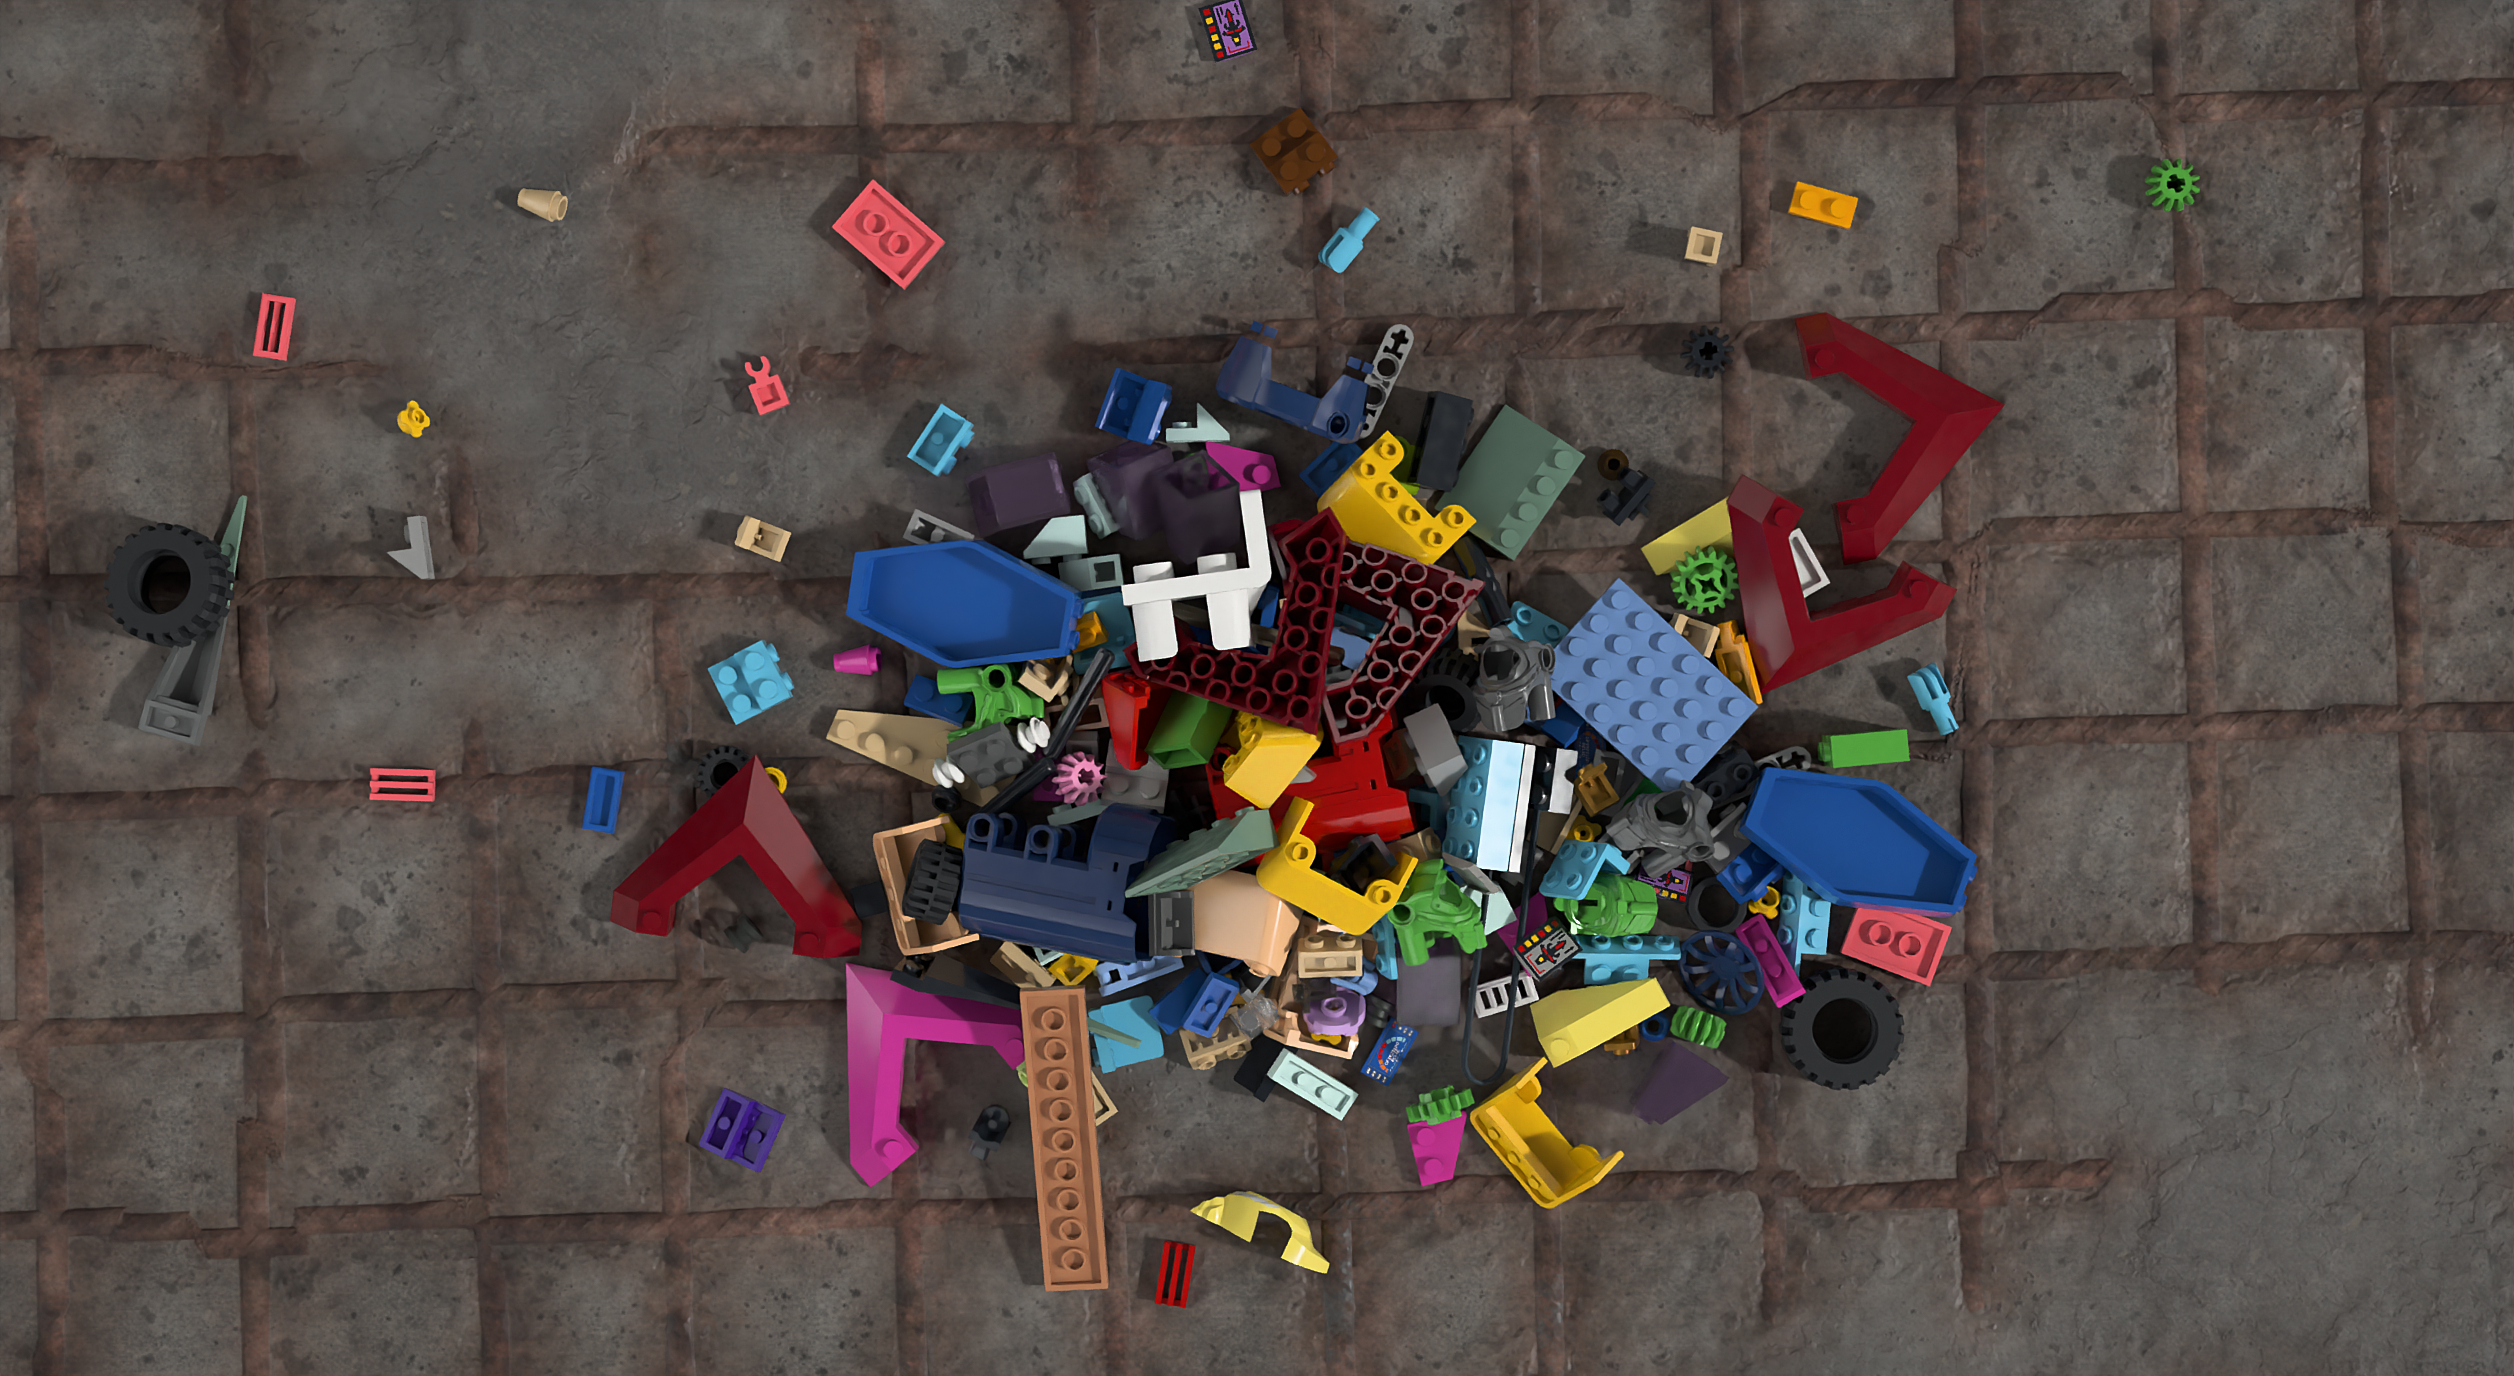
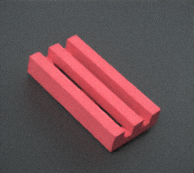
[253,293,296,361]
[369,768,436,802]

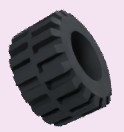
[1408,648,1481,735]
[902,839,963,925]

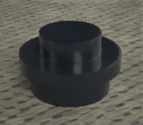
[931,784,963,813]

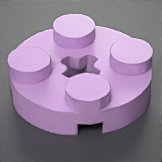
[1302,982,1366,1036]

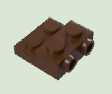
[1249,107,1338,197]

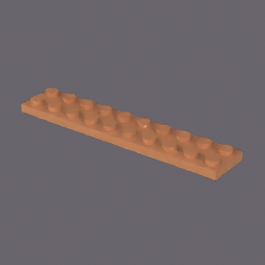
[1020,985,1109,1292]

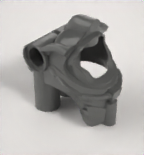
[1473,625,1556,732]
[1606,780,1715,879]

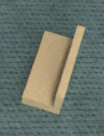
[1526,793,1583,855]

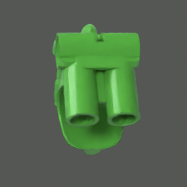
[937,661,1045,743]
[1387,858,1487,966]
[1553,872,1658,937]

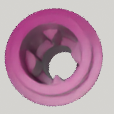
[834,644,882,675]

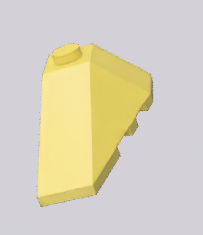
[1640,496,1735,576]
[1530,977,1670,1068]

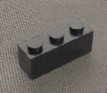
[1406,391,1474,492]

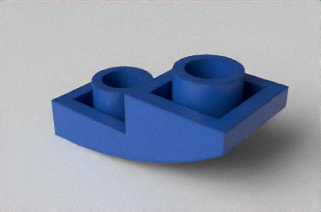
[1541,701,1587,749]
[1147,967,1207,1035]

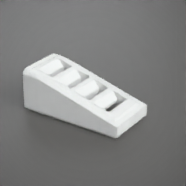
[1468,970,1539,1018]

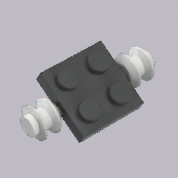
[932,717,1050,789]

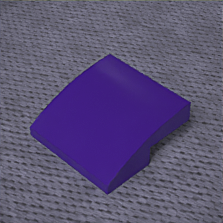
[699,1088,786,1172]

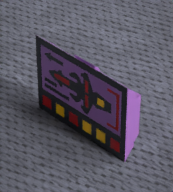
[1198,0,1258,63]
[1634,856,1694,905]

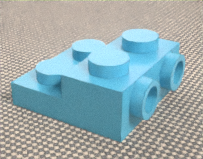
[708,640,794,725]

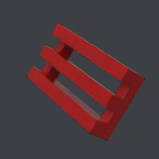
[1155,1240,1196,1309]

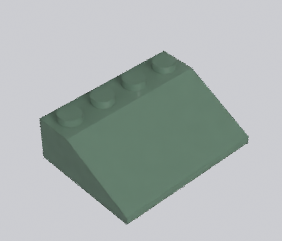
[1434,404,1585,562]
[1125,806,1280,898]

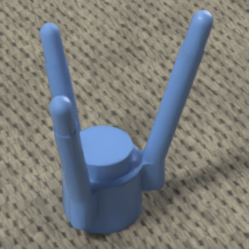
[1330,932,1378,996]

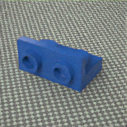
[1715,842,1787,905]

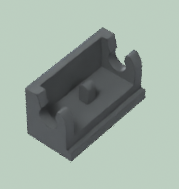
[1148,891,1195,956]

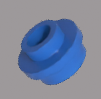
[1638,1011,1670,1042]

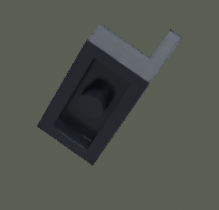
[1234,1033,1298,1103]

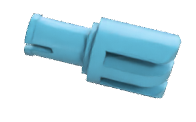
[1318,206,1380,273]
[1907,662,1959,735]

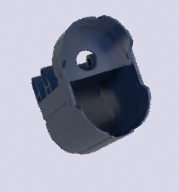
[958,802,1178,966]

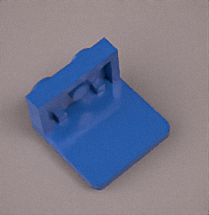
[1094,368,1172,445]

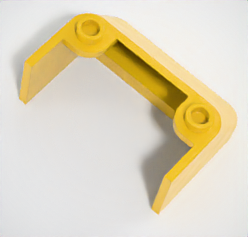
[1256,796,1418,935]
[1470,1057,1625,1209]

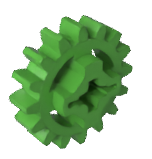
[1670,545,1739,614]
[1405,1085,1475,1126]

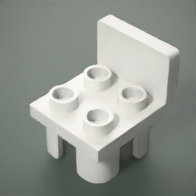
[1121,489,1272,662]

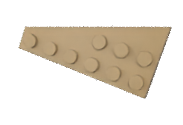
[826,709,1018,807]

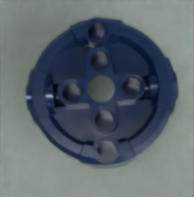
[1215,321,1374,445]

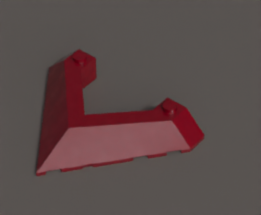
[1794,312,2005,565]
[1726,474,1957,695]
[1122,506,1346,736]
[1265,519,1485,747]
[610,754,863,959]

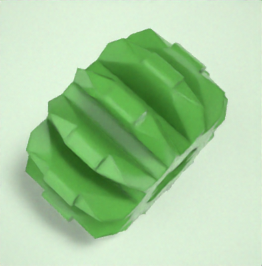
[2145,158,2200,212]
[1670,1005,1726,1049]

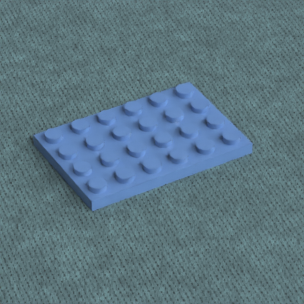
[1550,578,1758,792]

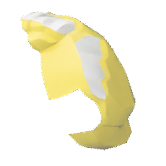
[1190,1191,1330,1274]

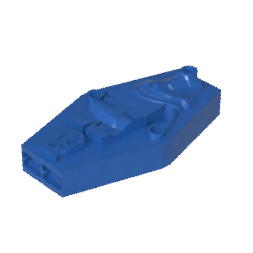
[846,539,1085,668]
[1738,767,1977,918]

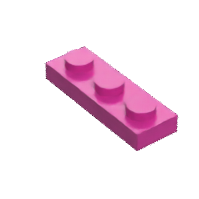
[1735,913,1806,1008]

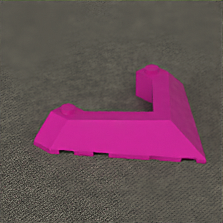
[846,962,1025,1188]

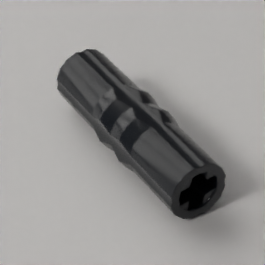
[1452,535,1515,630]

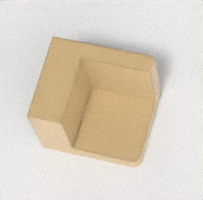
[1684,227,1723,267]

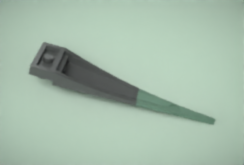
[138,495,247,746]

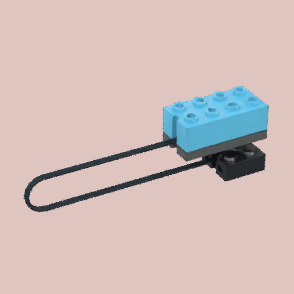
[1442,735,1578,1086]

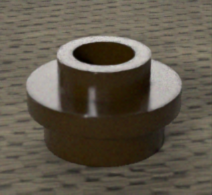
[1597,449,1629,481]

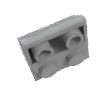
[1403,703,1468,797]

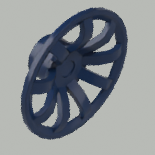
[1678,930,1765,1015]

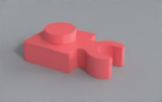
[745,356,790,416]

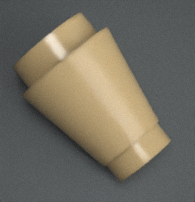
[518,188,568,222]

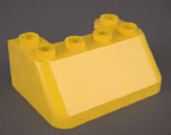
[1317,430,1476,565]
[1218,709,1324,810]

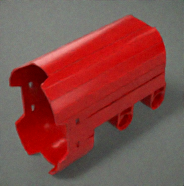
[1205,704,1417,869]

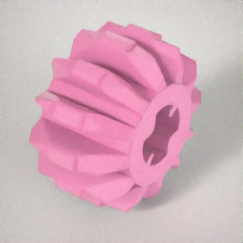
[1052,751,1107,806]

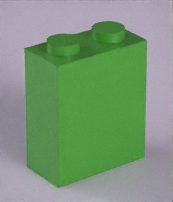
[1144,690,1233,770]
[1817,728,1910,768]

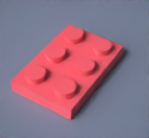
[832,180,945,290]
[1839,908,1952,986]

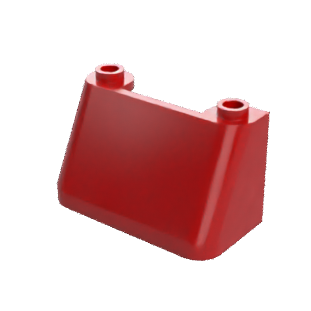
[1101,668,1228,770]

